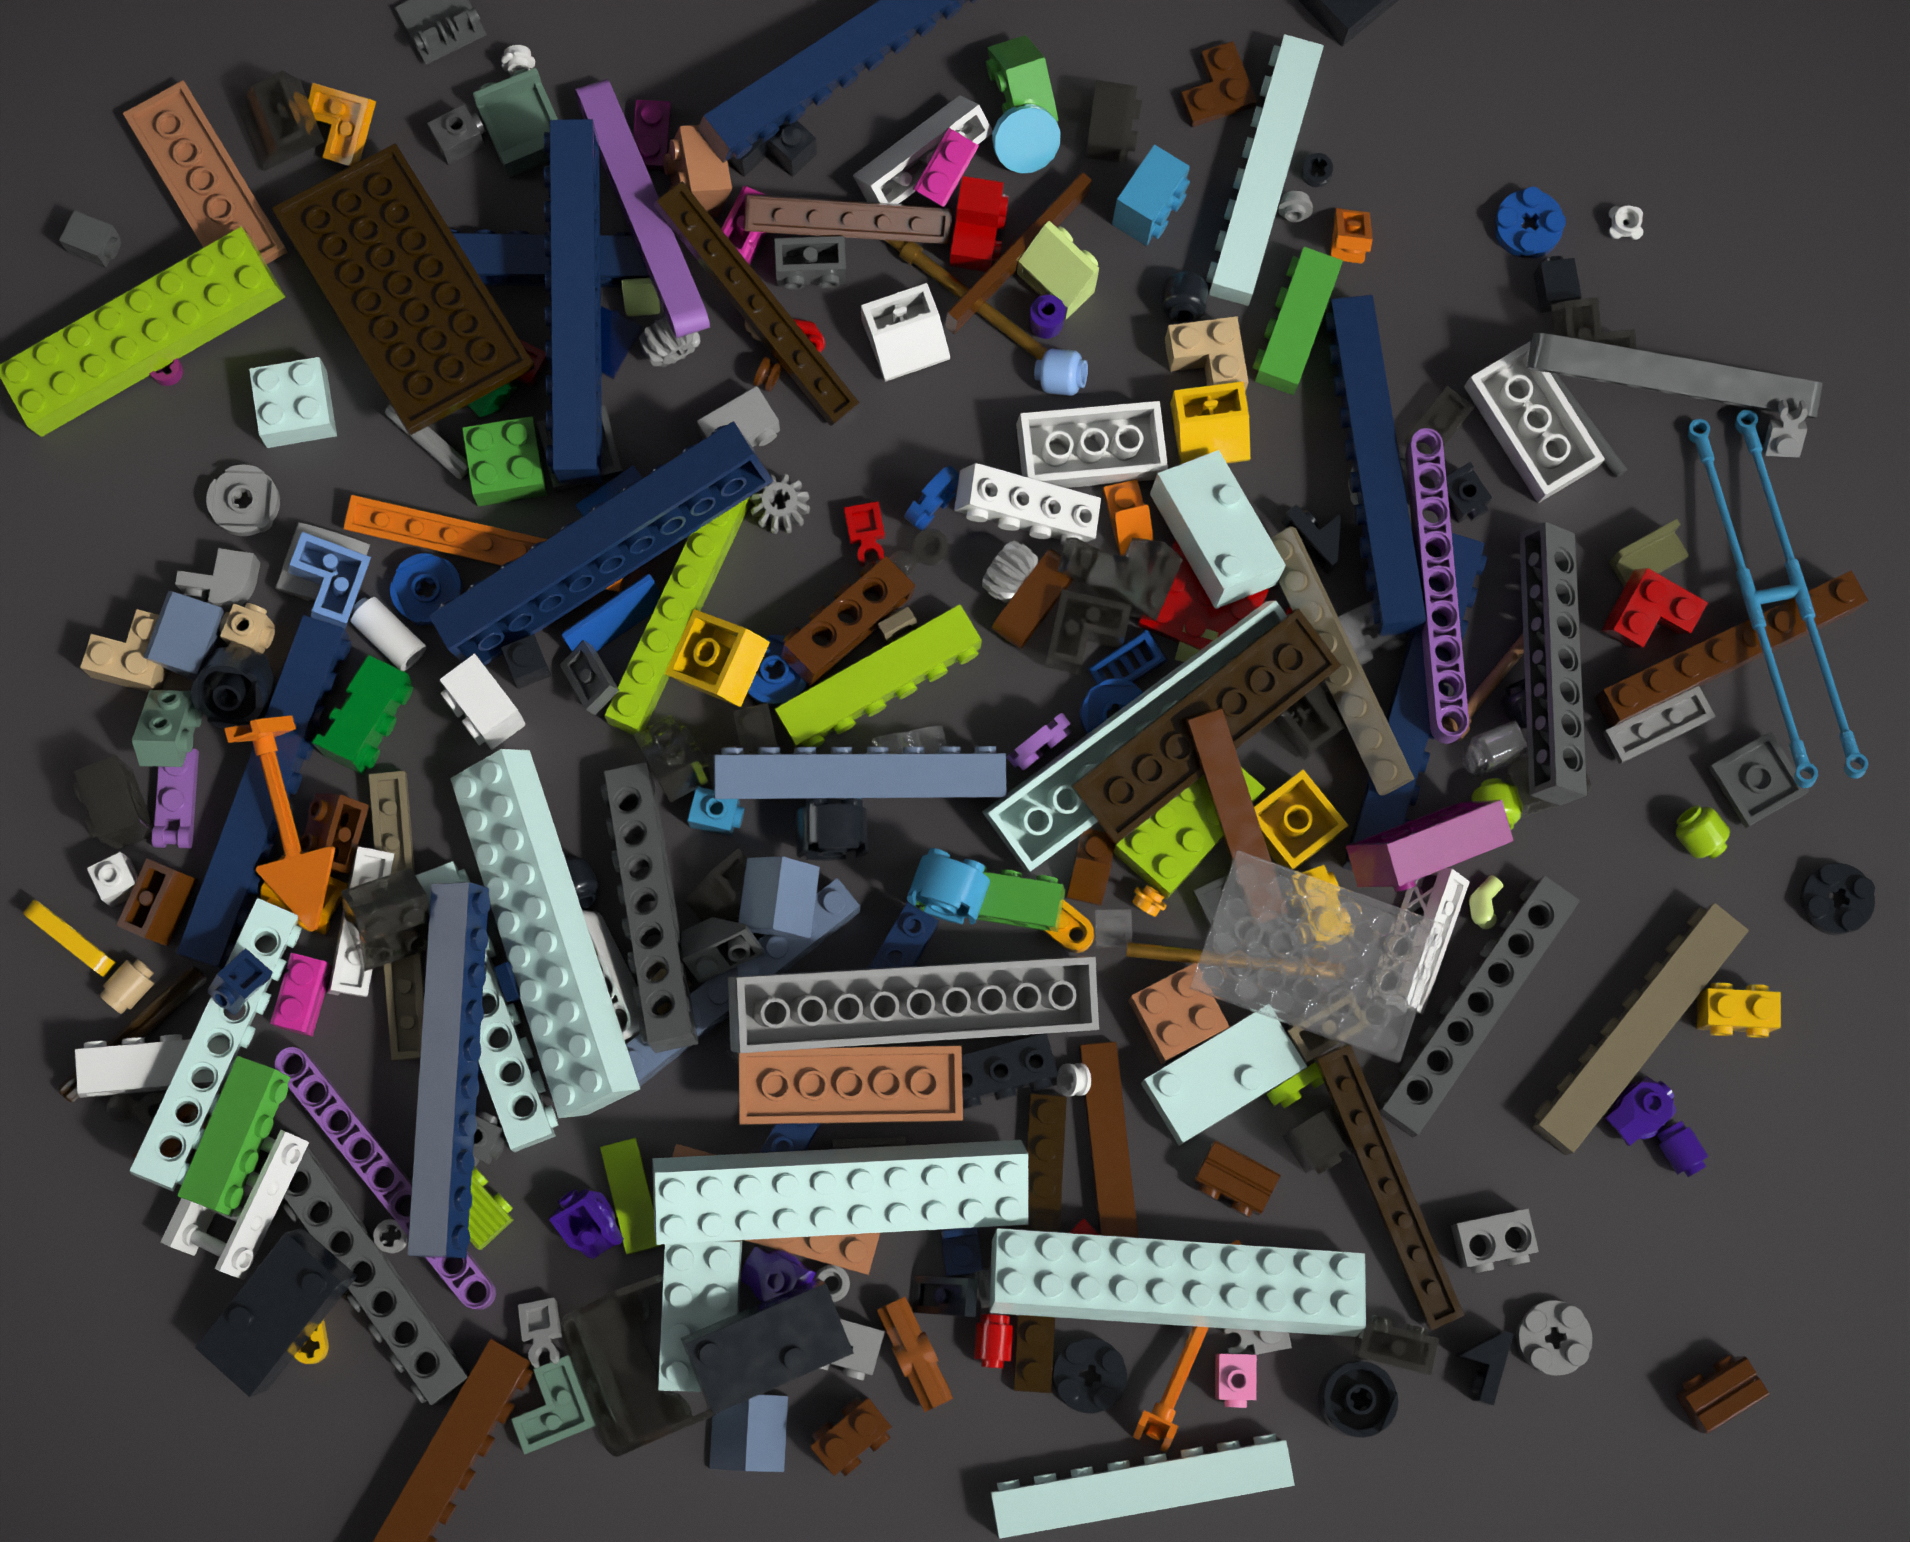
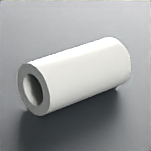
[350,597,426,671]

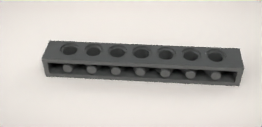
[1519,521,1587,805]
[601,762,698,1053]
[1378,875,1581,1138]
[260,1136,470,1405]

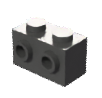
[775,236,846,290]

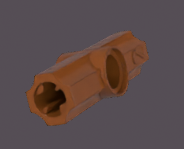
[877,1297,953,1412]

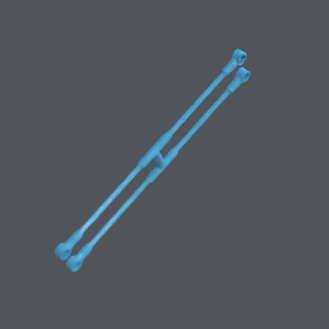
[1687,410,1869,788]

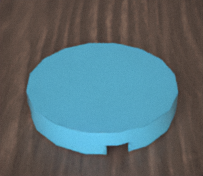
[992,104,1060,173]

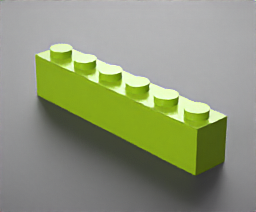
[775,604,982,748]

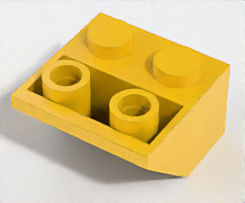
[1170,381,1251,464]

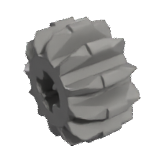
[639,316,701,367]
[750,474,810,534]
[982,540,1038,603]

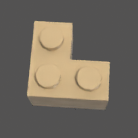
[1165,316,1249,391]
[80,609,168,692]

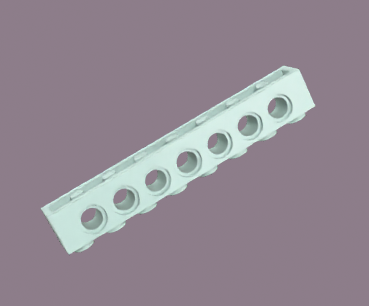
[412,862,559,1152]
[130,898,302,1192]

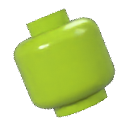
[1471,778,1521,830]
[1676,805,1730,859]

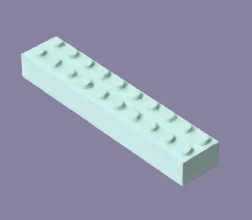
[982,600,1287,872]
[450,749,640,1118]
[653,1140,1028,1245]
[989,1228,1366,1337]

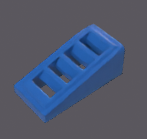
[1087,630,1169,684]

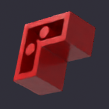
[950,176,1009,272]
[1601,568,1708,648]

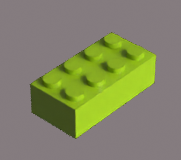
[1114,767,1266,900]

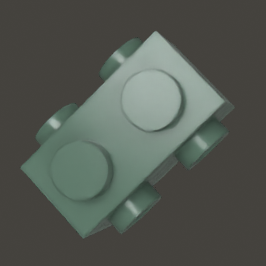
[132,690,202,767]

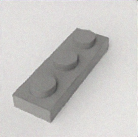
[1603,686,1716,764]

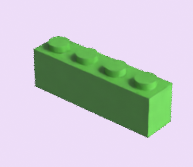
[1252,247,1343,396]
[915,867,1065,932]
[177,1056,291,1217]

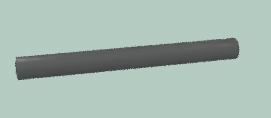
[1551,373,1628,478]

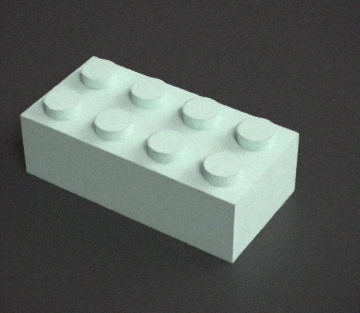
[658,1240,742,1392]

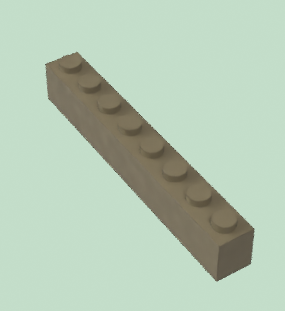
[1532,903,1749,1155]

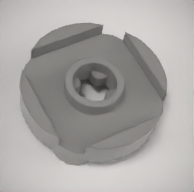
[206,464,280,536]
[1516,1301,1592,1376]

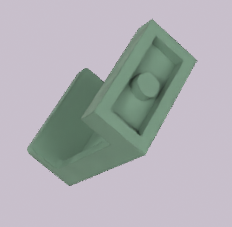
[473,68,558,178]

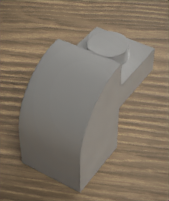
[175,548,260,612]

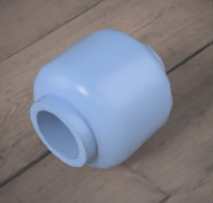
[1034,348,1088,396]

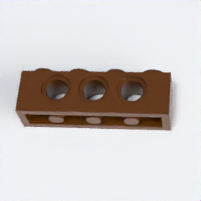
[781,556,916,687]

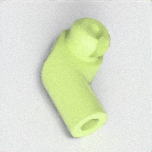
[1469,875,1504,929]

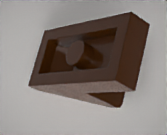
[1066,828,1115,906]

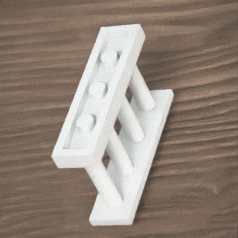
[161,1130,309,1280]

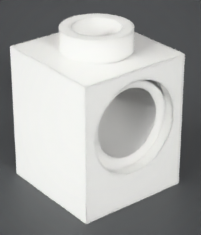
[87,852,138,907]

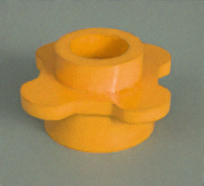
[1132,885,1167,917]

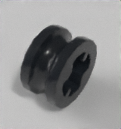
[1302,153,1333,187]

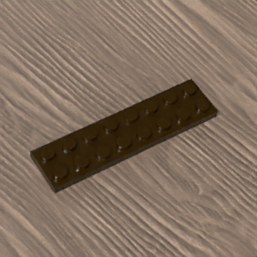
[1071,608,1342,844]

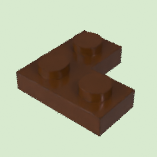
[1180,41,1257,127]

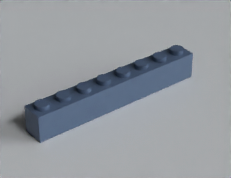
[713,746,1006,799]
[626,878,860,1086]

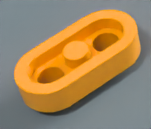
[1042,899,1094,953]

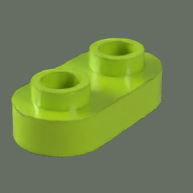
[1266,1062,1324,1109]

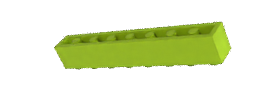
[605,496,751,738]

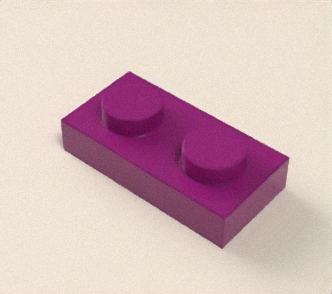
[633,100,671,171]

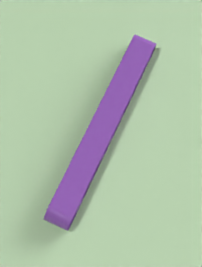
[575,79,710,339]
[1405,428,1469,744]
[275,1047,496,1310]

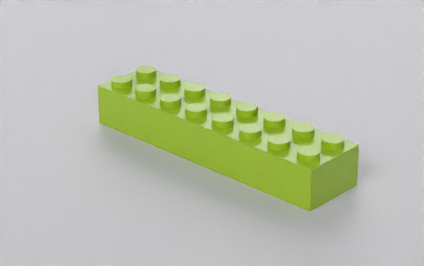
[0,226,285,437]

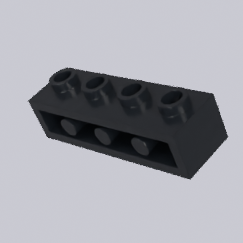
[962,1033,1058,1110]

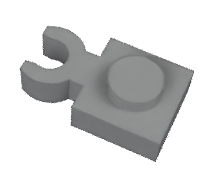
[1763,399,1808,457]
[518,1297,562,1368]
[1223,1328,1292,1355]

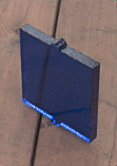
[601,306,642,379]

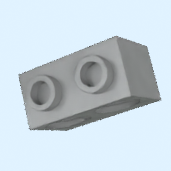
[1450,1209,1539,1274]

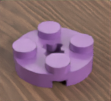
[1006,713,1071,771]

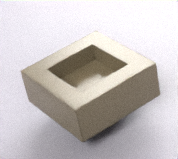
[878,607,918,646]

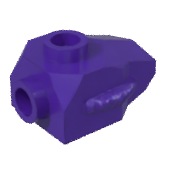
[1604,1076,1677,1146]
[549,1189,624,1259]
[740,1246,816,1303]

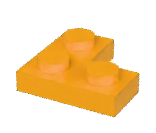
[304,83,376,167]

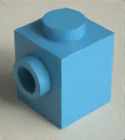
[688,786,745,837]

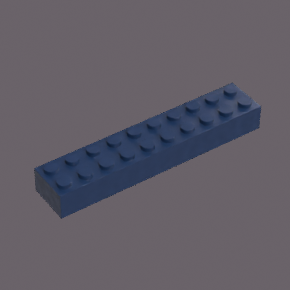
[544,119,603,484]
[429,421,774,666]

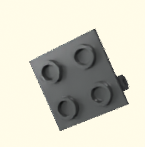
[395,0,487,65]

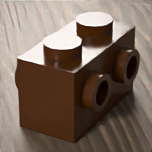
[299,793,369,874]
[810,1397,892,1476]

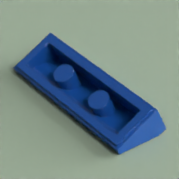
[561,574,662,652]

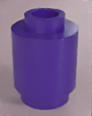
[1029,295,1065,339]
[1657,1121,1709,1177]

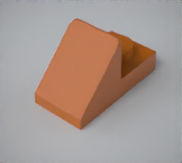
[1330,208,1373,264]
[1102,479,1154,556]

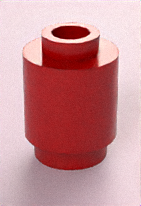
[974,1314,1013,1368]

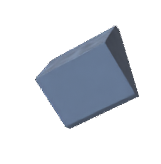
[143,591,225,681]
[739,856,820,940]
[709,1395,788,1472]

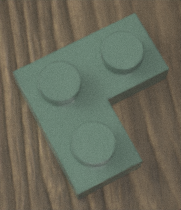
[511,1355,596,1455]

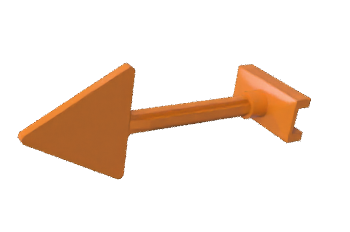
[225,715,335,931]
[1133,1240,1241,1453]

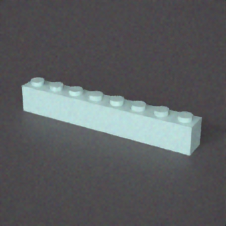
[1206,34,1324,306]
[990,1434,1295,1539]

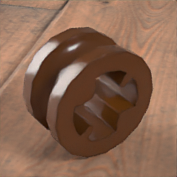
[753,357,782,392]

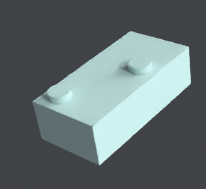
[1150,450,1286,609]
[1141,1004,1307,1146]

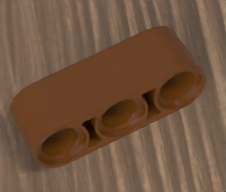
[991,548,1079,649]

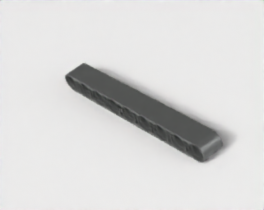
[1526,333,1823,418]

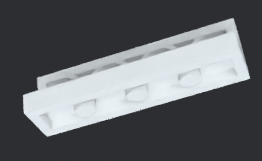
[327,847,394,997]
[1370,868,1470,1015]

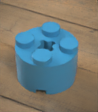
[907,848,990,925]

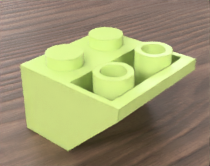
[1017,221,1099,320]

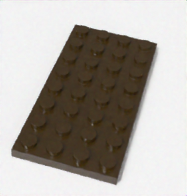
[272,143,535,436]

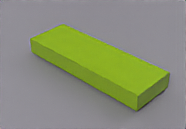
[600,1137,663,1255]

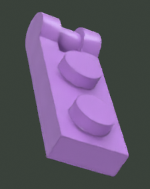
[152,749,199,848]

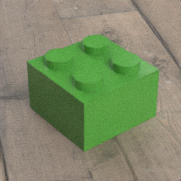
[463,416,547,507]

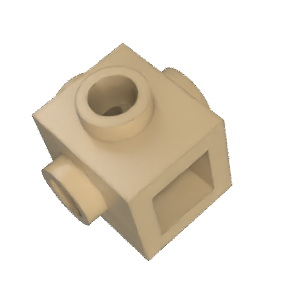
[219,603,275,654]

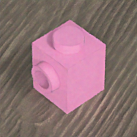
[1215,1354,1257,1408]

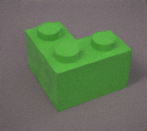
[986,35,1059,121]

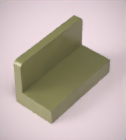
[1609,519,1689,588]

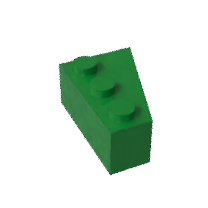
[312,655,413,775]

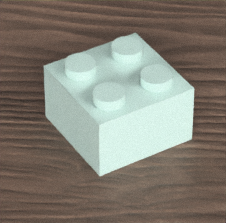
[249,357,337,448]

